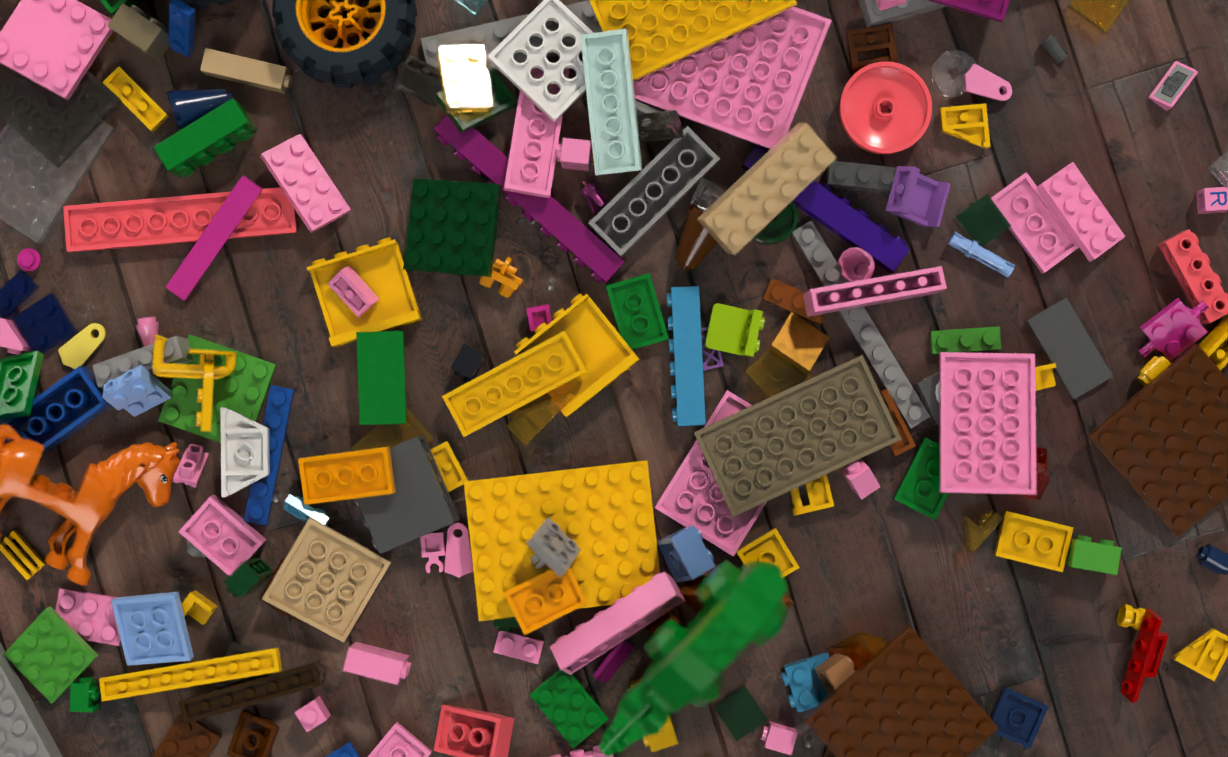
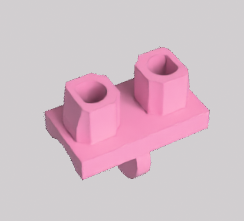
[173,444,209,488]

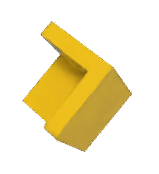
[1035,363,1056,391]
[181,590,218,625]

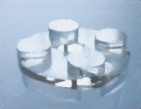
[930,50,976,97]

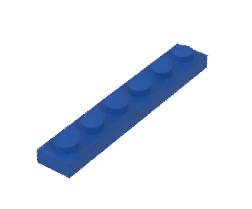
[244,385,295,525]

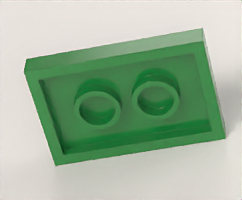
[606,273,669,350]
[0,351,44,420]
[893,437,949,520]
[529,669,609,748]

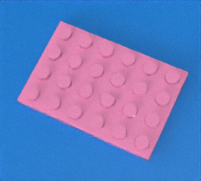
[939,352,1036,495]
[654,390,767,556]

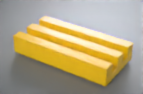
[0,530,47,580]

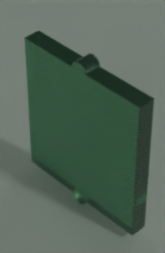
[956,194,1012,247]
[714,686,768,741]

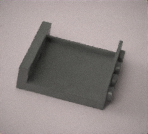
[354,434,460,554]

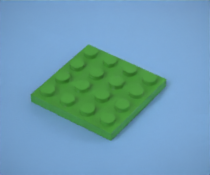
[158,334,277,443]

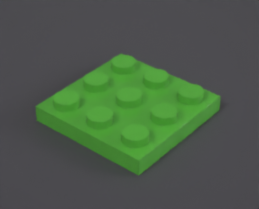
[3,606,99,704]

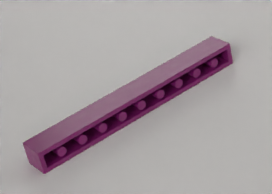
[434,115,625,284]

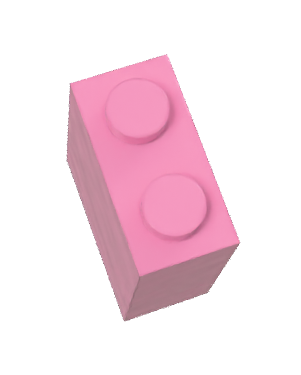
[343,642,411,685]

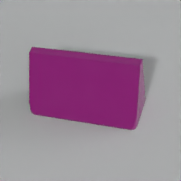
[593,639,634,683]

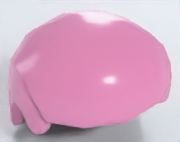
[838,247,875,282]

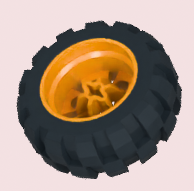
[272,0,417,88]

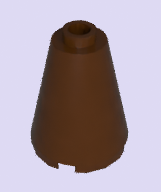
[675,204,718,271]

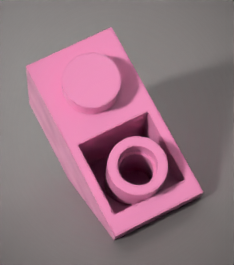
[0,318,31,355]

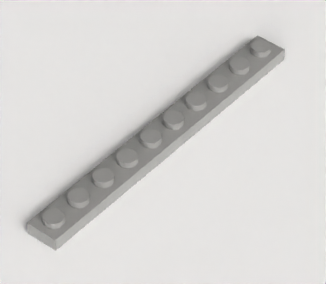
[792,220,930,429]

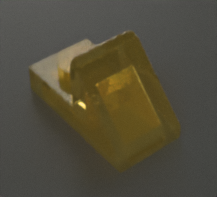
[962,511,1004,553]

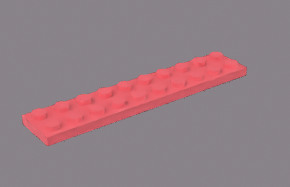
[63,187,298,253]

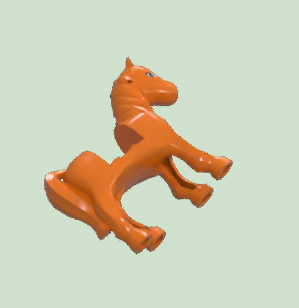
[0,424,180,585]

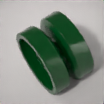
[752,201,798,246]

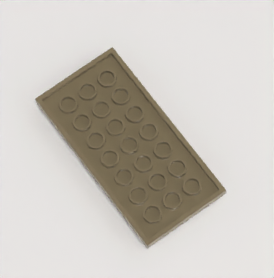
[693,355,901,517]

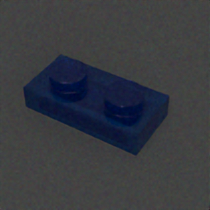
[0,270,39,319]

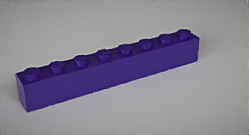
[742,145,910,273]

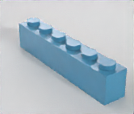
[667,286,706,426]

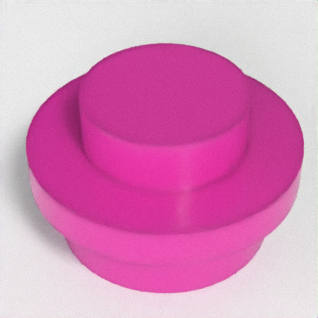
[17,248,41,271]

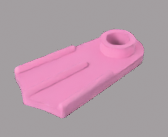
[963,64,1012,101]
[444,522,473,578]

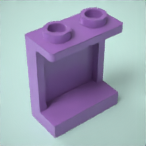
[885,166,951,228]

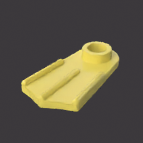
[58,323,106,369]

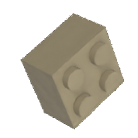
[107,3,169,62]

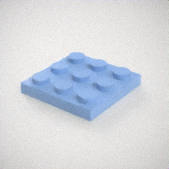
[111,592,194,666]

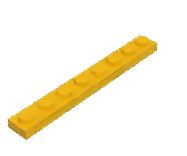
[99,648,282,702]

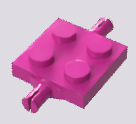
[1139,298,1209,361]

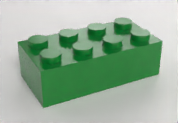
[154,98,258,178]

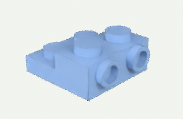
[102,365,172,417]

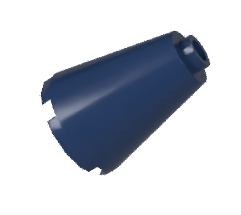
[167,89,233,131]

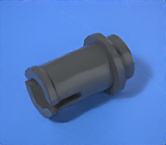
[1040,34,1069,64]

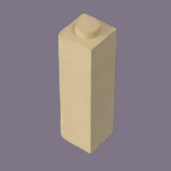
[200,48,292,94]

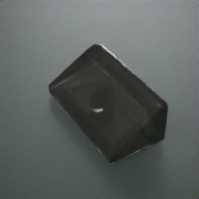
[637,110,684,143]

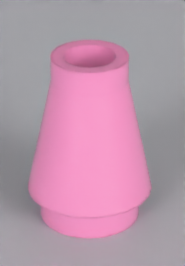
[136,316,159,347]

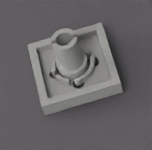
[526,517,581,577]

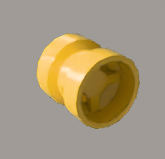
[1117,604,1146,631]

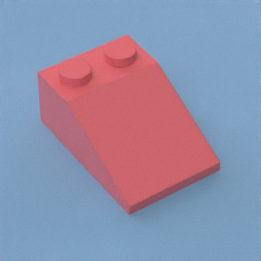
[434,705,515,757]

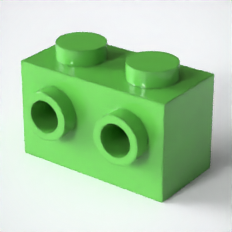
[1065,535,1122,575]

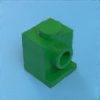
[69,676,100,712]

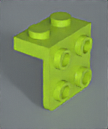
[705,303,765,357]

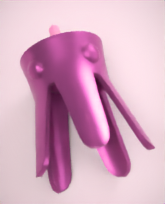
[580,181,611,214]

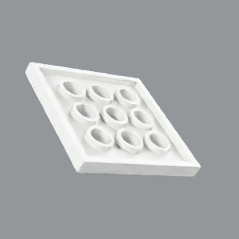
[487,0,593,122]

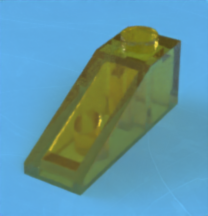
[506,391,576,446]

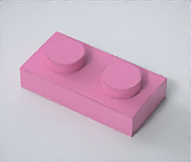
[493,631,544,664]

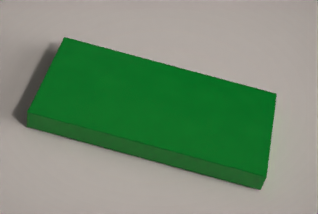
[356,331,407,425]

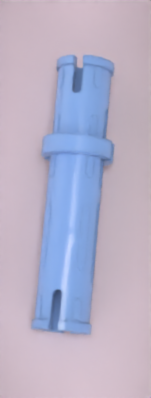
[947,231,1015,278]

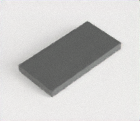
[1025,297,1113,400]

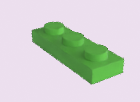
[929,326,1001,354]

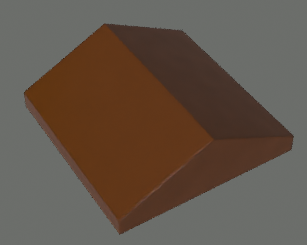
[227,710,279,757]

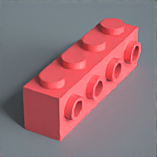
[1158,229,1228,325]

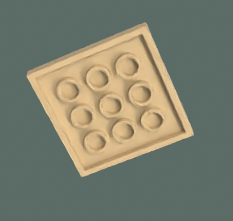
[262,517,391,643]

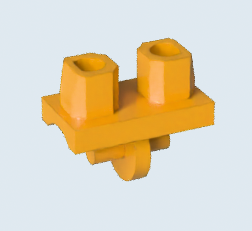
[479,257,523,298]

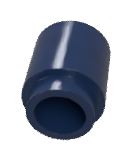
[1196,544,1228,575]

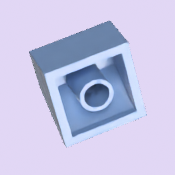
[657,525,715,583]

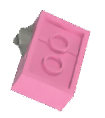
[179,494,267,576]

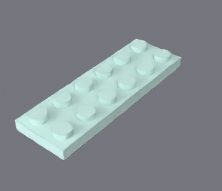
[580,29,642,176]

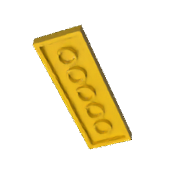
[442,331,587,437]

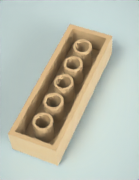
[697,123,836,255]

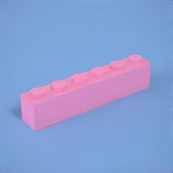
[802,266,947,317]
[550,572,685,675]

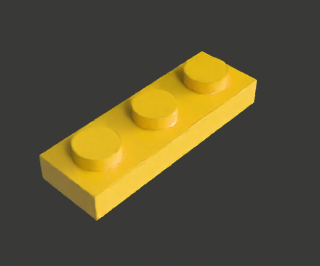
[103,66,169,132]

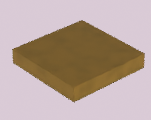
[769,312,830,374]

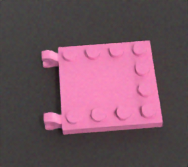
[0,0,113,101]

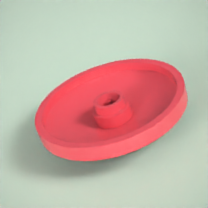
[839,61,932,155]

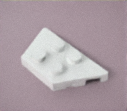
[220,407,270,497]

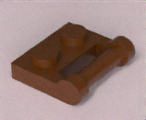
[846,24,898,73]

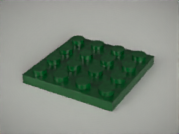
[403,178,502,277]

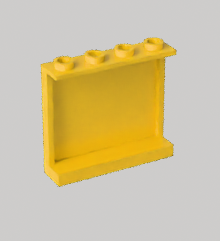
[306,238,422,348]
[514,293,640,417]

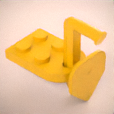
[152,334,237,432]

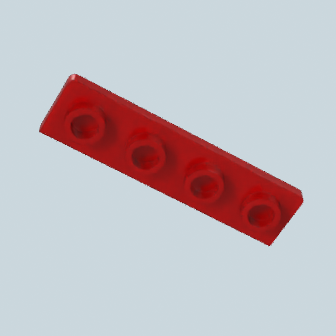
[1120,609,1168,703]

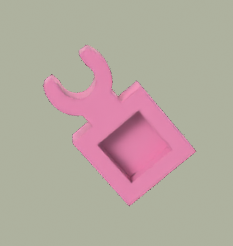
[420,532,446,573]

